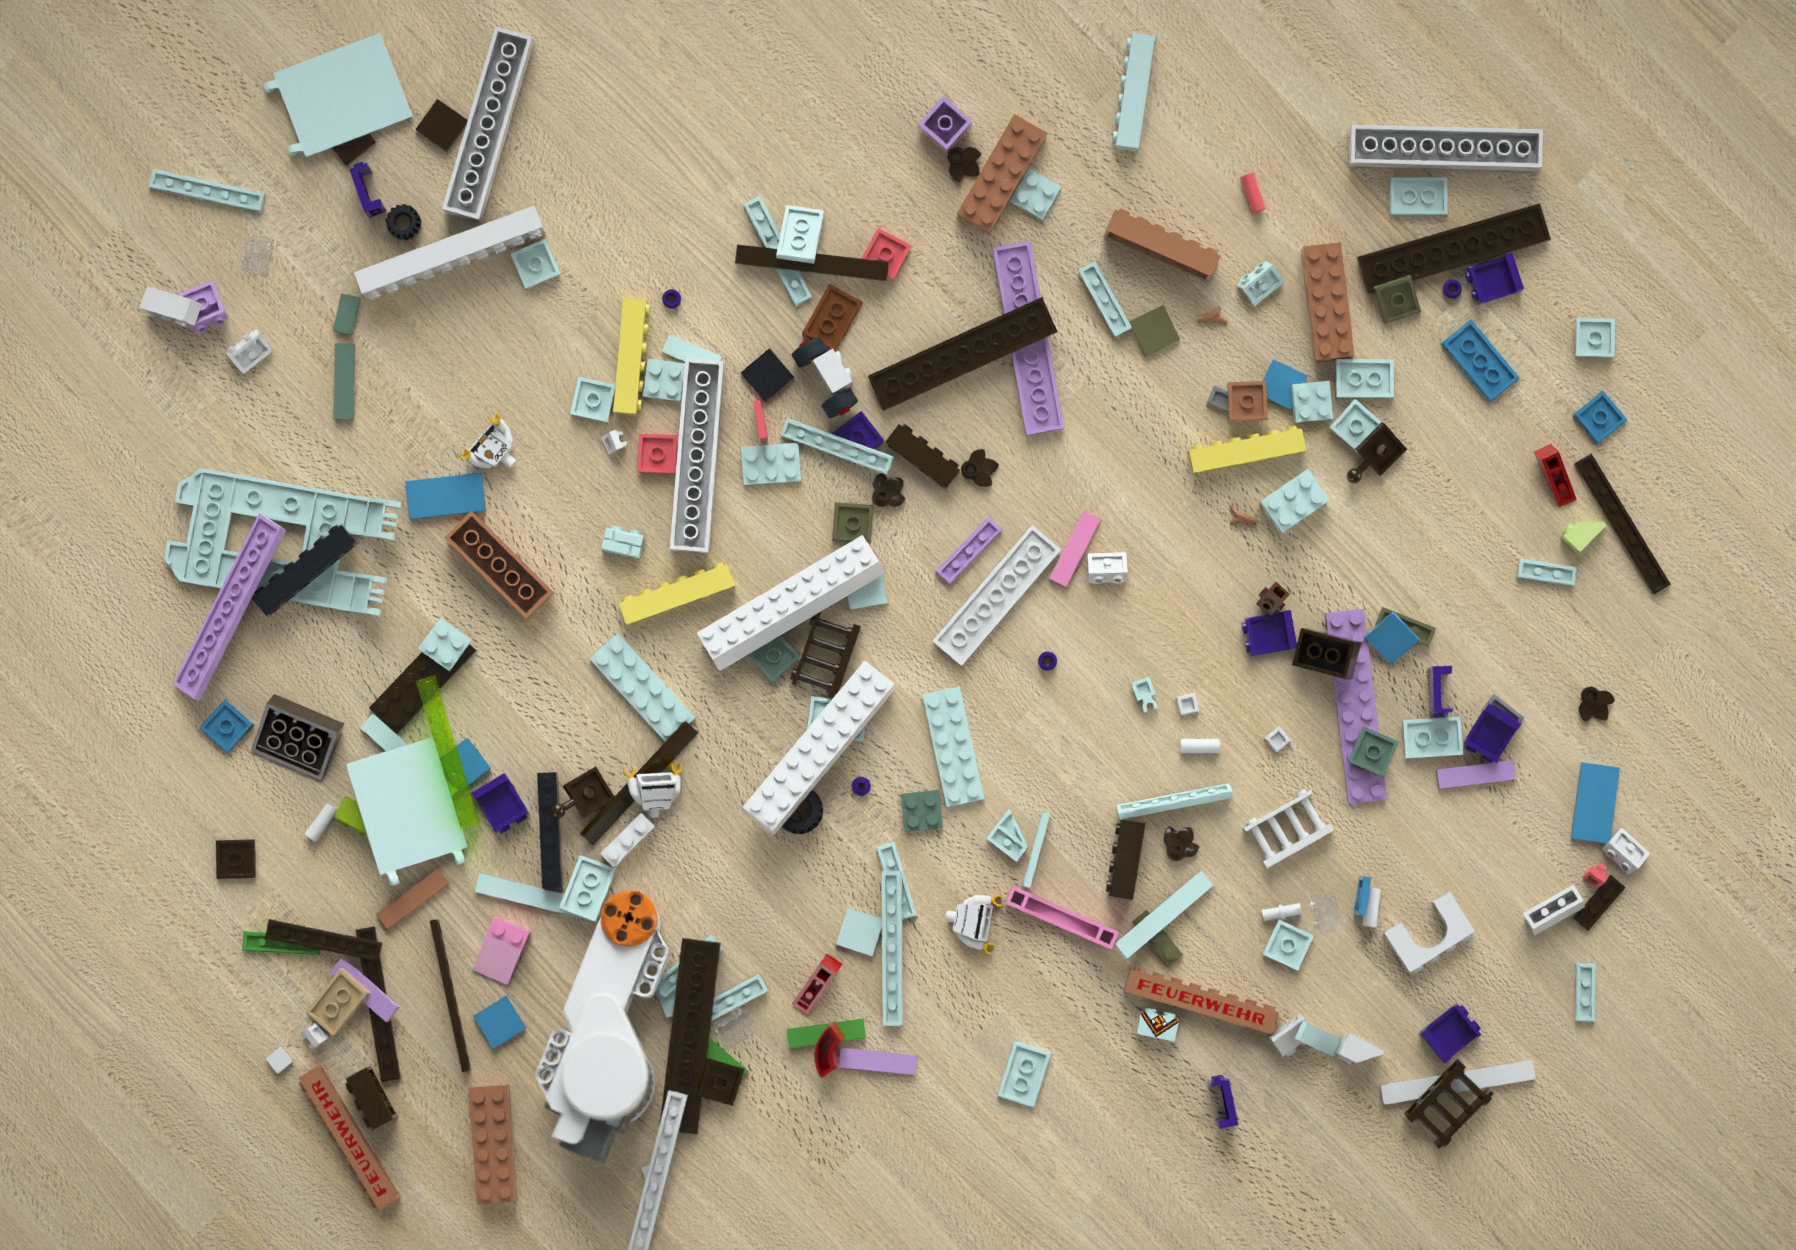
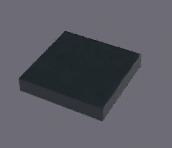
[741,348,794,402]

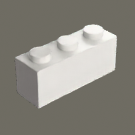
[139,286,202,327]
[600,813,656,867]
[1523,885,1585,936]

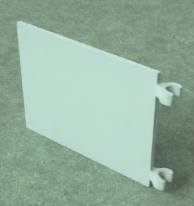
[263,33,413,158]
[345,737,468,886]

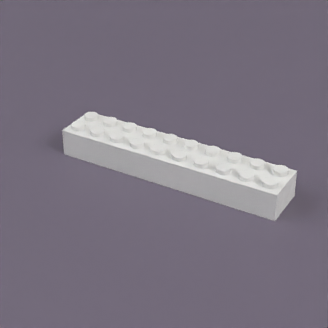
[442,26,534,223]
[1349,125,1543,171]
[354,206,545,300]
[670,358,724,554]
[697,535,885,671]
[742,661,895,836]

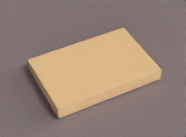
[306,968,371,1037]

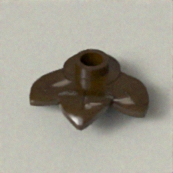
[948,147,981,183]
[961,449,999,487]
[872,473,906,507]
[1579,686,1615,722]
[1163,826,1200,861]

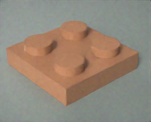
[1227,381,1268,421]

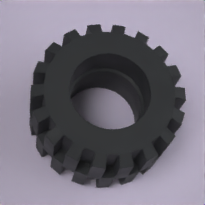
[782,790,823,834]

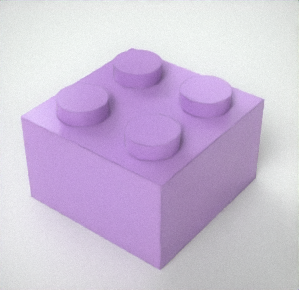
[918,96,972,153]

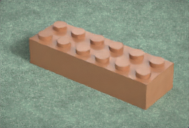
[957,114,1047,235]
[1104,209,1221,282]
[1301,242,1355,363]
[444,511,555,620]
[468,1084,518,1205]

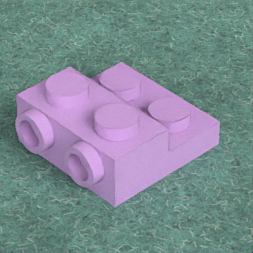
[178,280,228,333]

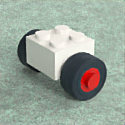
[791,337,858,419]

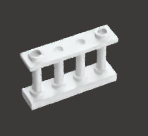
[1243,789,1334,868]

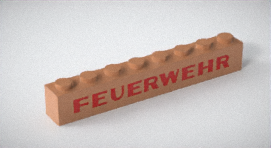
[1123,967,1279,1035]
[298,1065,401,1210]

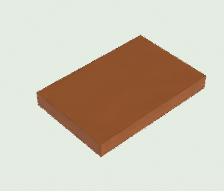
[802,284,863,352]

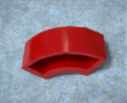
[814,1021,845,1078]

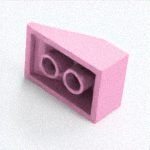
[473,917,531,985]

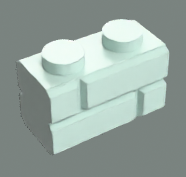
[601,525,644,559]

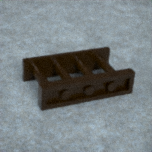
[790,612,861,698]
[1404,1058,1493,1149]

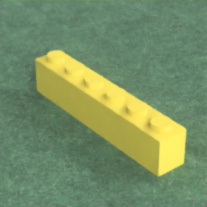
[613,298,650,416]
[1188,426,1307,475]
[619,562,735,626]

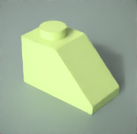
[1561,522,1607,553]

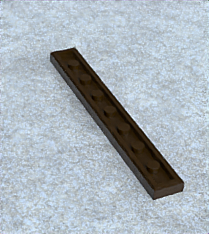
[735,244,889,282]
[1574,453,1671,595]
[580,721,698,845]
[430,919,471,1072]
[356,926,401,1082]

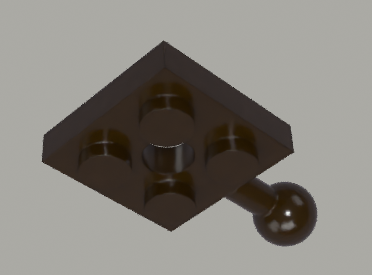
[1346,422,1407,484]
[550,766,614,819]

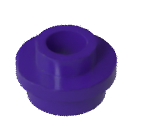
[1443,279,1462,299]
[662,289,681,309]
[1038,651,1057,671]
[852,777,871,796]

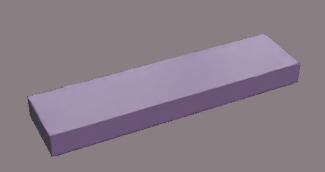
[936,517,1002,585]
[1436,760,1516,789]
[330,957,400,1022]
[839,1048,917,1075]

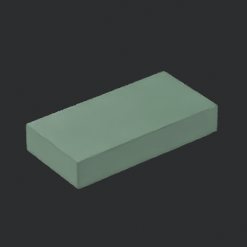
[333,293,361,335]

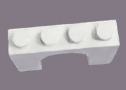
[1383,892,1475,974]

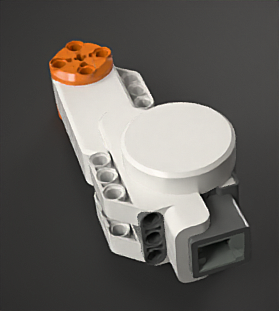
[536,890,670,1164]

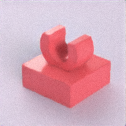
[1583,863,1608,888]

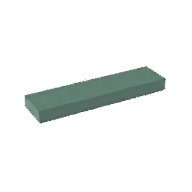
[334,343,355,420]

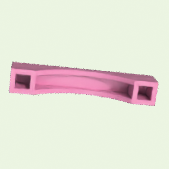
[1005,886,1119,950]

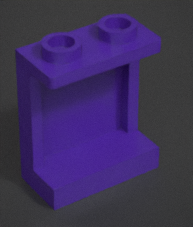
[349,162,387,218]
[1465,253,1524,305]
[1241,610,1297,656]
[1428,666,1453,717]
[1464,702,1521,763]
[471,773,529,834]
[1419,1004,1481,1063]
[1208,1075,1239,1129]

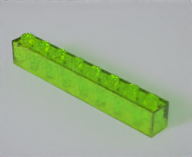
[416,675,481,829]

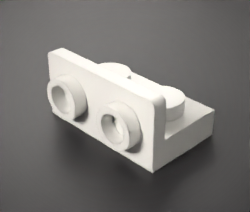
[227,329,273,374]
[1088,552,1127,584]
[1602,828,1650,874]

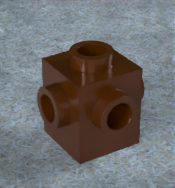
[1256,582,1290,616]

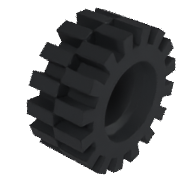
[385,204,421,240]

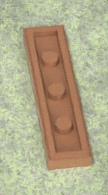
[376,868,450,930]

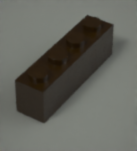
[885,424,960,490]

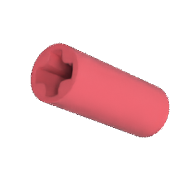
[1240,173,1266,214]

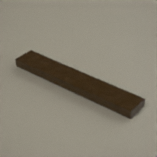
[265,919,383,961]

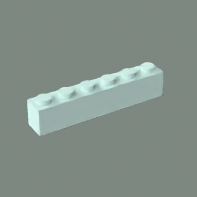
[1112,33,1155,152]

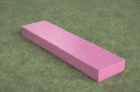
[1049,511,1101,587]

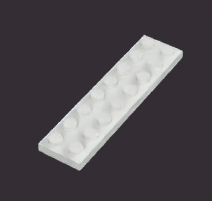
[933,525,1061,666]

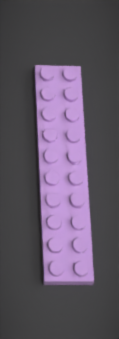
[993,241,1064,436]
[173,514,286,701]
[1325,609,1387,804]

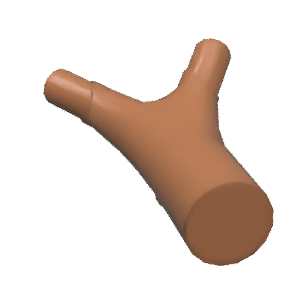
[1197,306,1228,324]
[1229,505,1257,525]

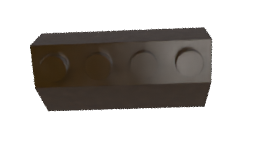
[1105,820,1146,900]

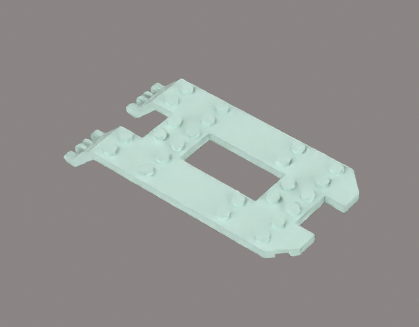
[164,468,401,616]

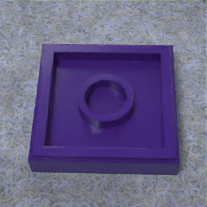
[831,411,885,465]

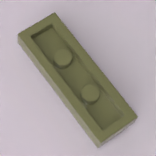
[1375,607,1436,646]
[1132,910,1183,967]

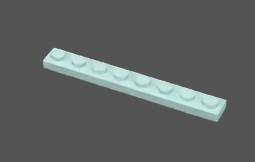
[882,871,903,1026]

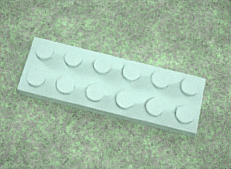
[590,633,695,742]
[922,686,984,807]

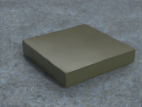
[1374,275,1421,324]
[1129,305,1180,356]
[832,502,873,544]

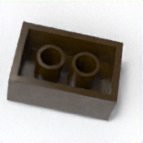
[1292,628,1361,679]
[345,1066,398,1130]

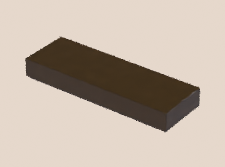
[1573,875,1625,931]

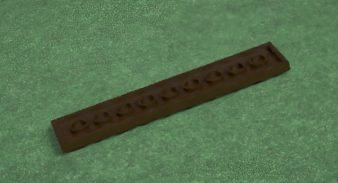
[1357,203,1551,294]
[868,297,1058,411]
[659,938,721,1135]

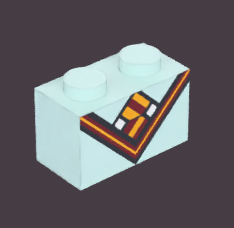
[1136,1008,1179,1042]

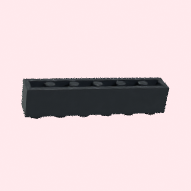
[252,525,358,617]
[537,772,563,889]

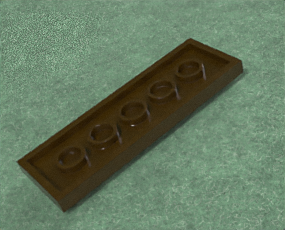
[369,644,477,734]

